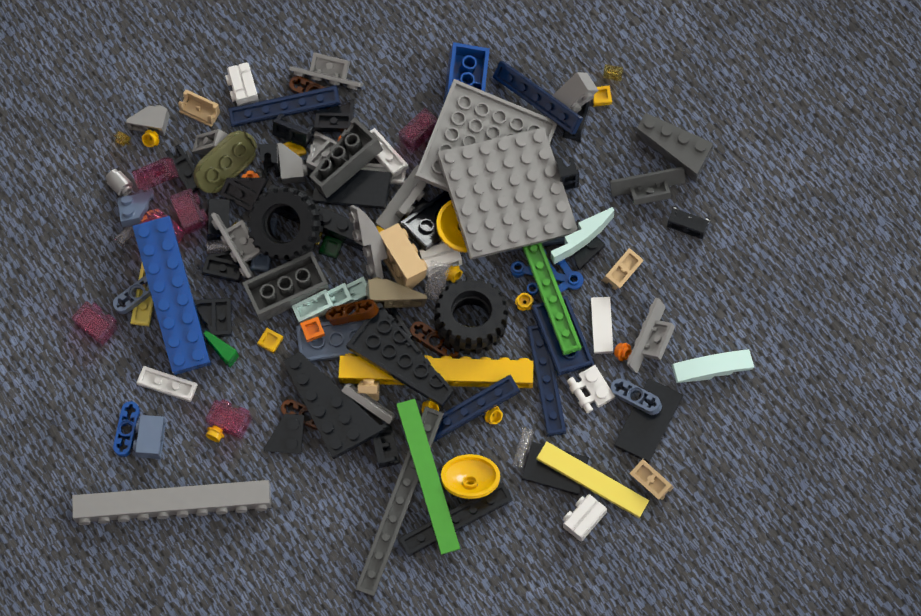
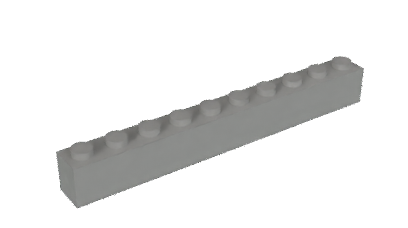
[72,480,272,525]

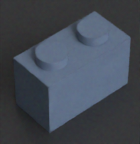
[133,415,166,459]

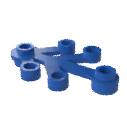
[510,249,583,296]

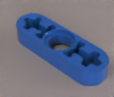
[113,401,140,457]

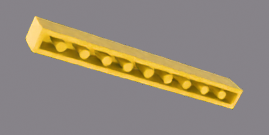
[339,353,534,388]

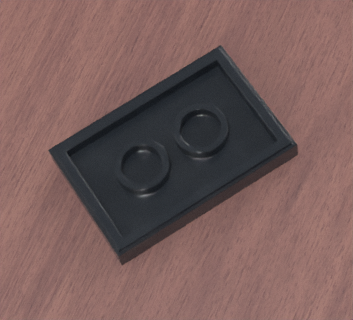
[522,442,589,495]

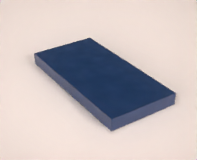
[531,295,594,376]

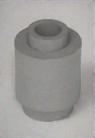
[105,169,133,196]

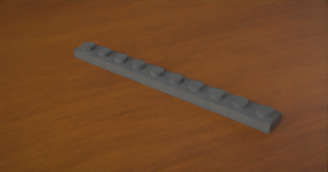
[355,406,444,597]

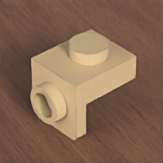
[358,379,380,401]

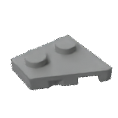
[306,131,337,170]

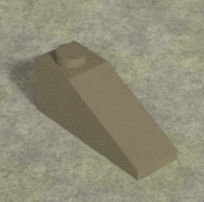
[366,277,427,308]

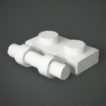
[567,365,615,413]

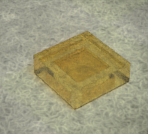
[603,64,623,81]

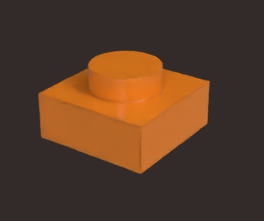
[300,317,325,342]

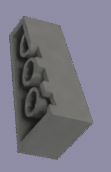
[636,113,713,183]
[309,117,383,198]

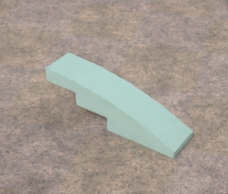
[551,207,614,264]
[292,276,367,323]
[672,349,754,383]

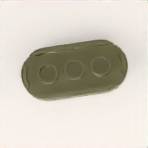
[193,131,257,193]

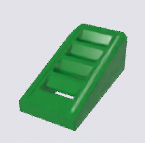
[204,331,239,368]

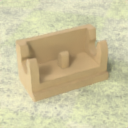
[178,90,220,127]
[602,248,644,290]
[629,459,674,500]

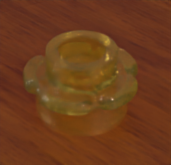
[113,131,131,146]

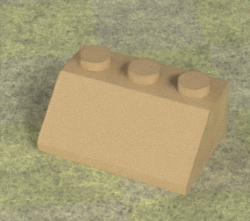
[379,223,428,289]

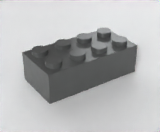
[242,251,329,323]

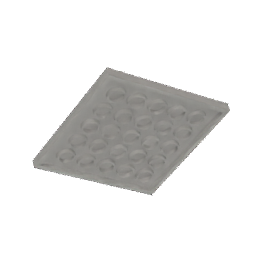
[414,79,557,191]
[436,127,578,260]

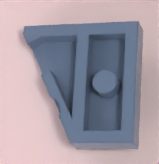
[117,190,155,227]

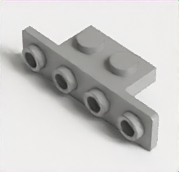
[289,52,364,90]
[375,165,427,229]
[211,213,261,279]
[627,298,675,373]

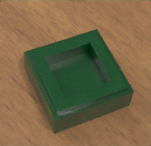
[319,235,343,260]

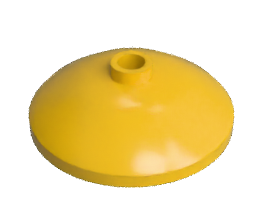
[436,200,468,253]
[441,454,500,499]

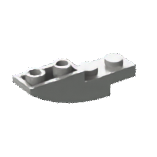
[349,205,387,279]

